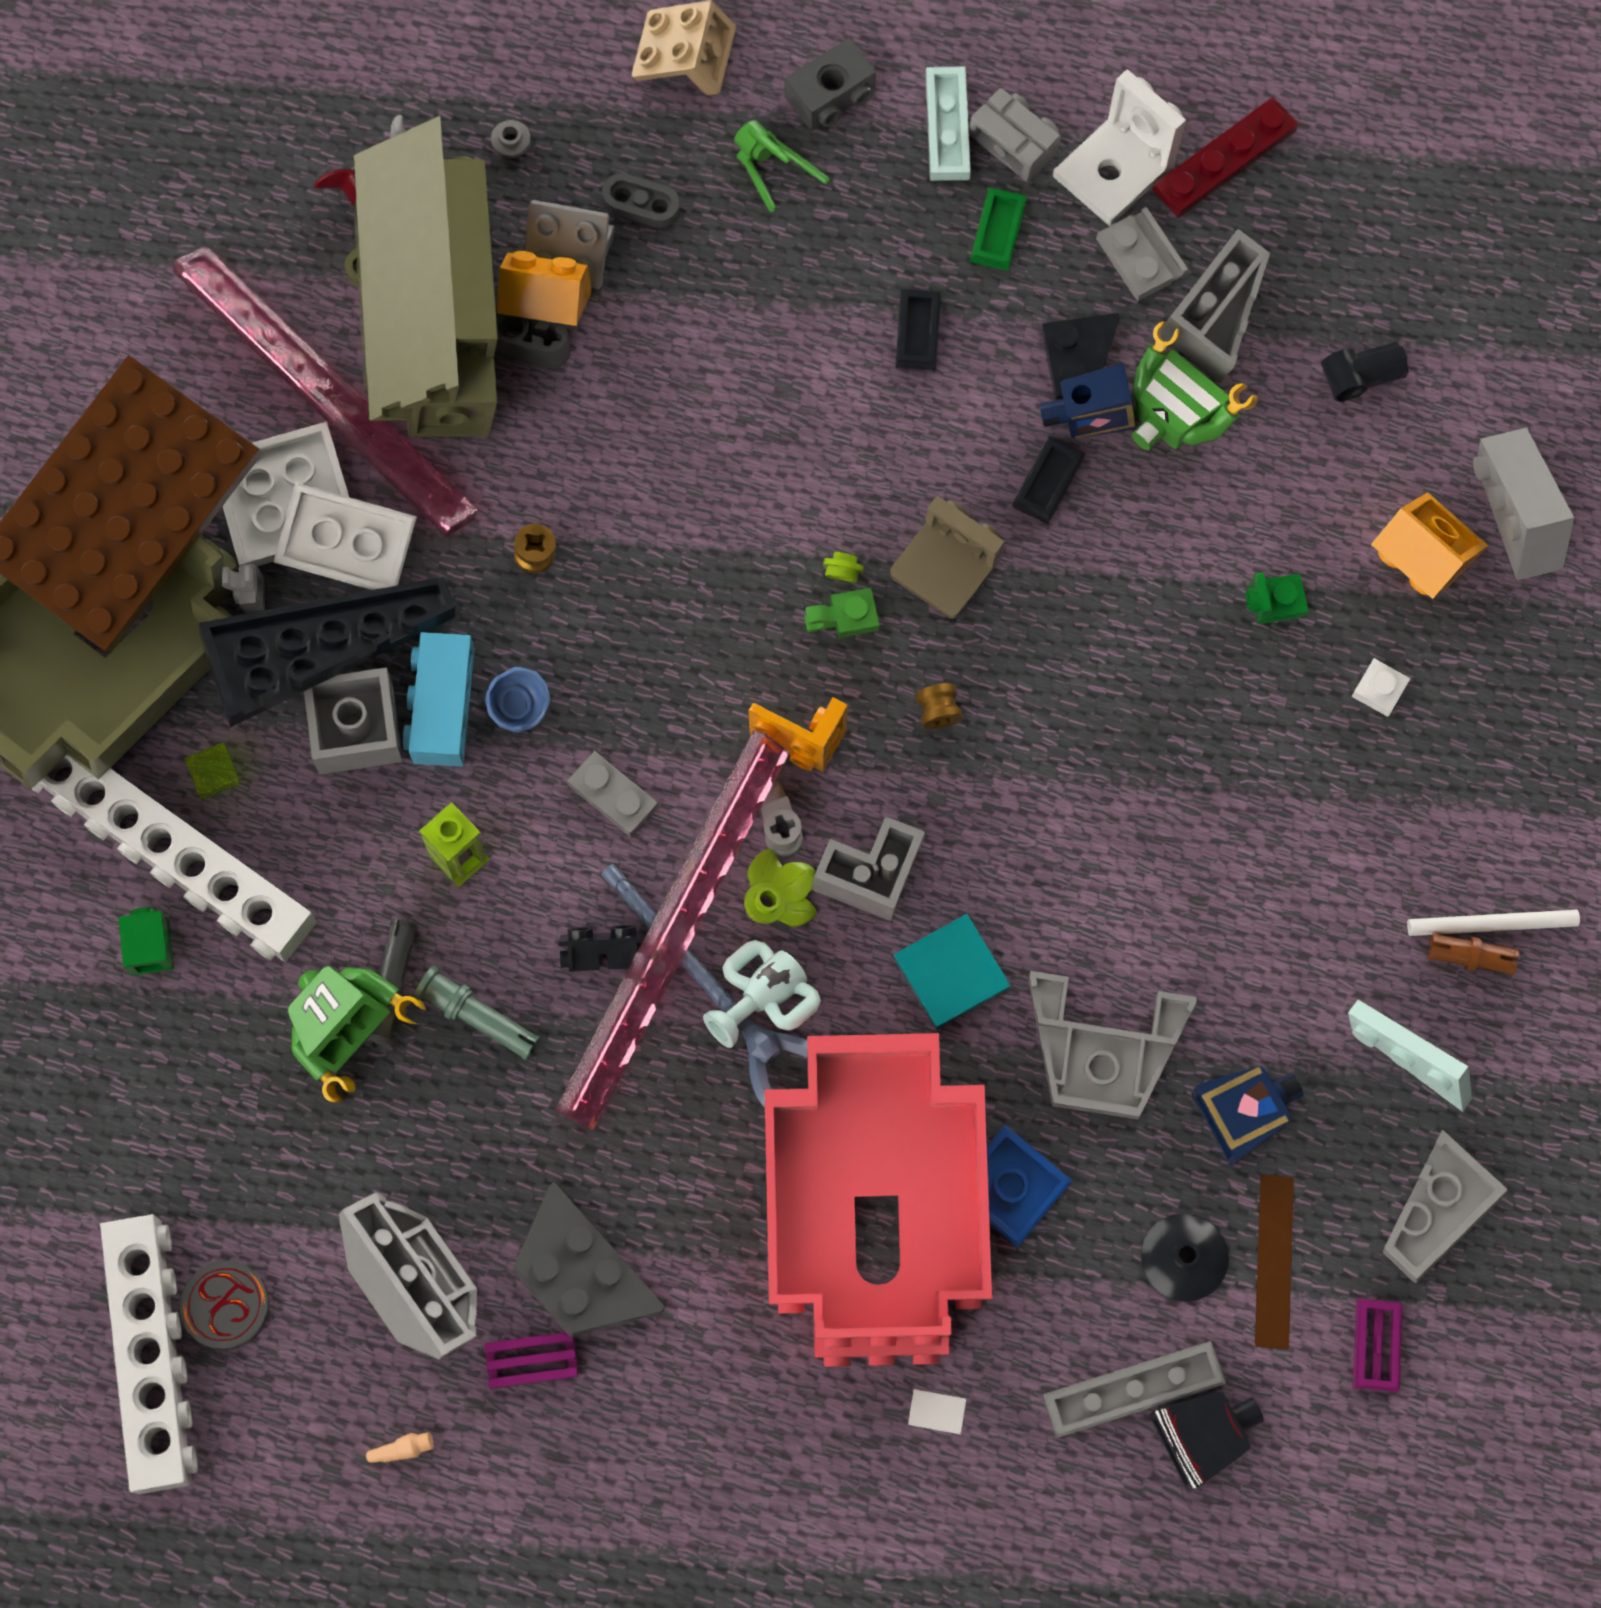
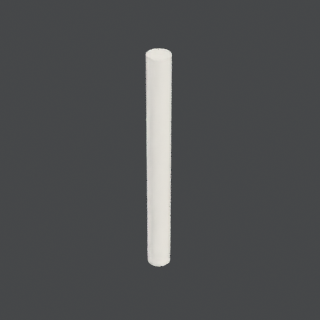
[1407,909,1580,936]

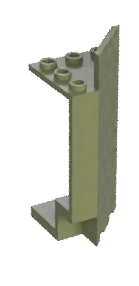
[354,115,498,437]

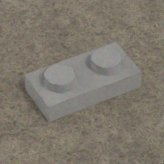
[567,751,658,837]

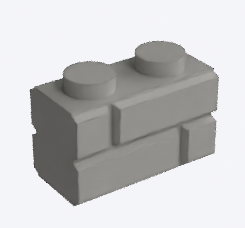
[969,88,1061,183]

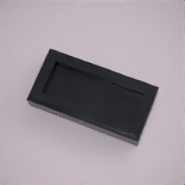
[895,289,941,370]
[1012,436,1085,525]

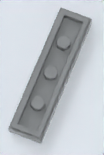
[1042,1341,1226,1439]

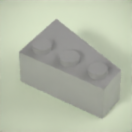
[1161,229,1270,382]
[1473,428,1574,580]

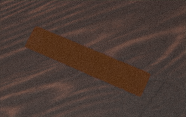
[1255,1175,1294,1349]

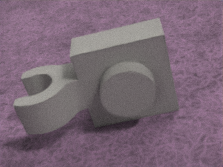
[222,564,265,614]

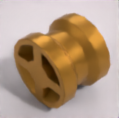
[514,523,556,574]
[915,683,963,730]

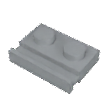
[1096,207,1188,302]

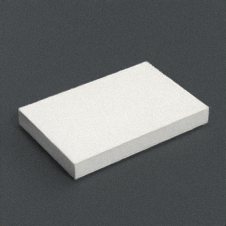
[274,482,417,590]

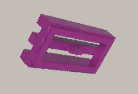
[1353,1298,1403,1393]
[484,1332,578,1390]

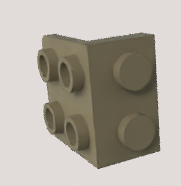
[890,496,1005,618]

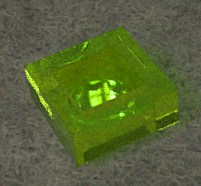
[184,742,241,800]

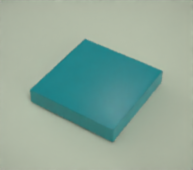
[893,914,1011,1030]

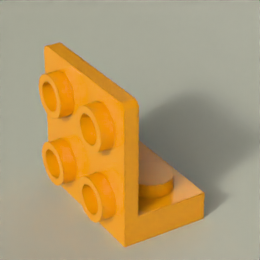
[748,697,848,772]

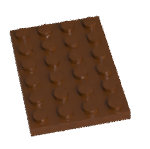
[0,355,263,654]

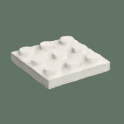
[223,422,349,566]

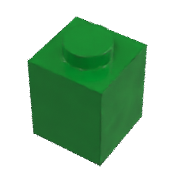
[118,907,174,976]

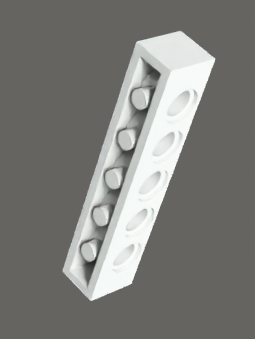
[100,1214,198,1494]

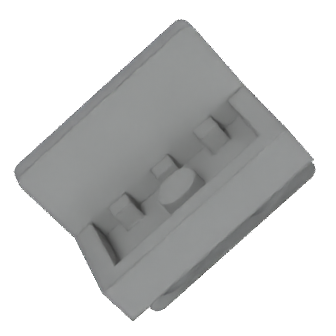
[525,200,615,289]

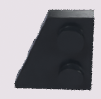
[1041,313,1119,400]

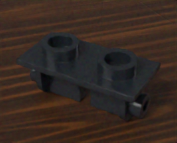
[558,925,646,972]

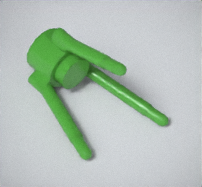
[734,120,830,212]

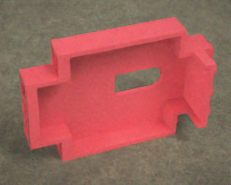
[765,1033,992,1367]

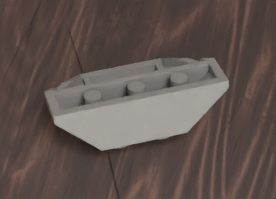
[339,1192,477,1359]

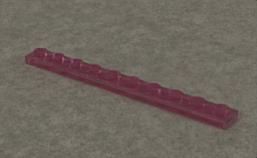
[173,246,478,537]
[555,730,789,1131]

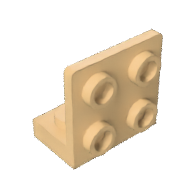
[632,0,736,95]

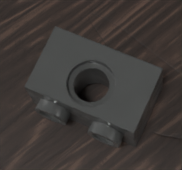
[784,38,876,132]

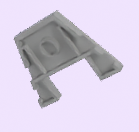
[1028,971,1197,1120]

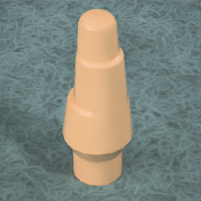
[366,1432,434,1463]

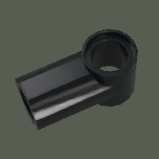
[1321,342,1409,402]

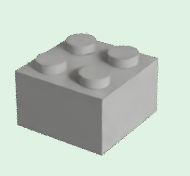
[304,667,403,775]

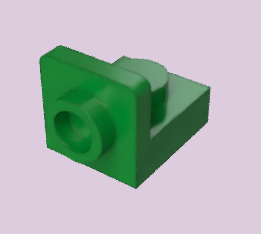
[1245,572,1309,624]

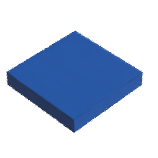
[987,1125,1073,1248]

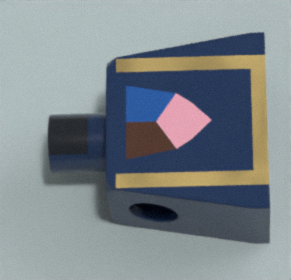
[1039,363,1136,439]
[1191,1066,1304,1166]

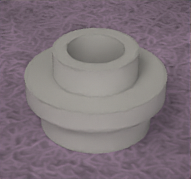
[491,120,531,159]

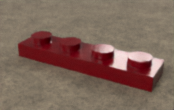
[1153,97,1299,218]

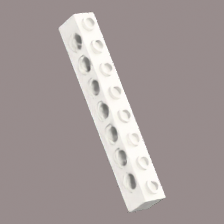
[32,755,317,963]

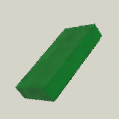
[970,187,1027,271]

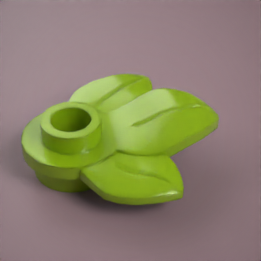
[744,848,817,927]

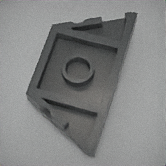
[513,1182,665,1338]

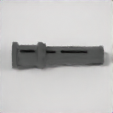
[361,919,418,1051]

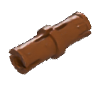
[1427,933,1519,975]

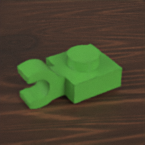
[804,588,880,638]

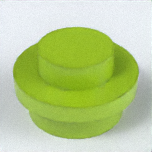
[823,552,864,583]

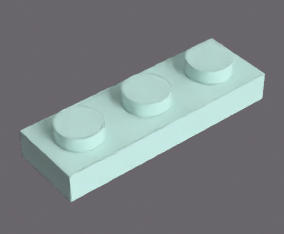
[925,67,970,181]

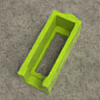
[419,802,490,888]

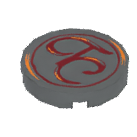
[180,1261,270,1350]

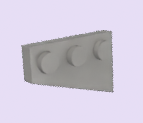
[1383,1130,1508,1284]

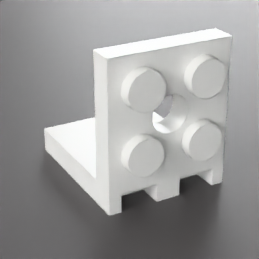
[1053,69,1186,226]

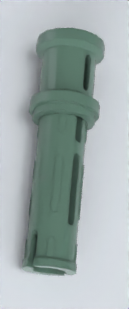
[413,965,540,1061]

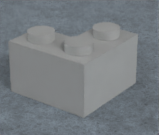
[812,816,925,921]

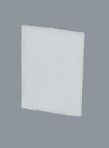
[908,1389,966,1434]

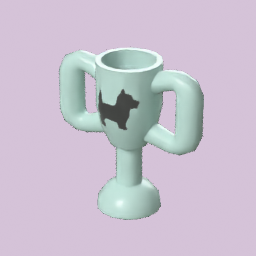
[703,940,821,1048]

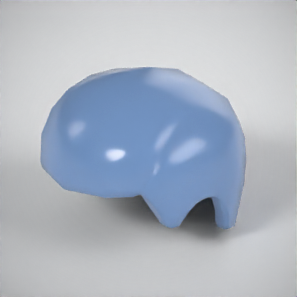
[485,667,551,733]

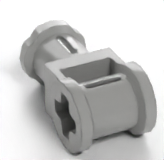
[746,768,803,857]

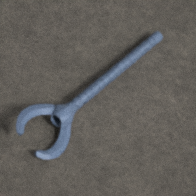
[601,864,807,1108]

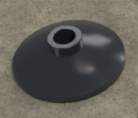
[1141,1214,1229,1302]

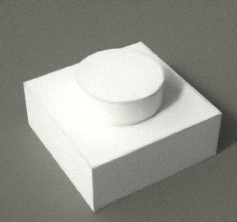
[1352,658,1410,717]

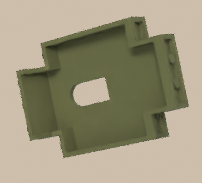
[0,534,237,790]

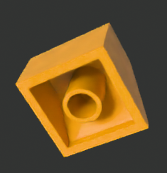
[496,251,592,326]
[1371,492,1489,599]

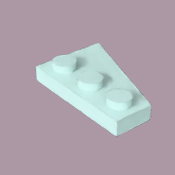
[1348,1000,1472,1112]

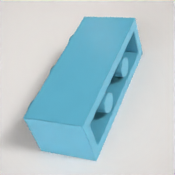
[403,632,475,767]

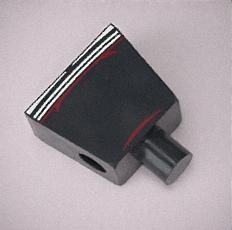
[1149,1391,1264,1493]

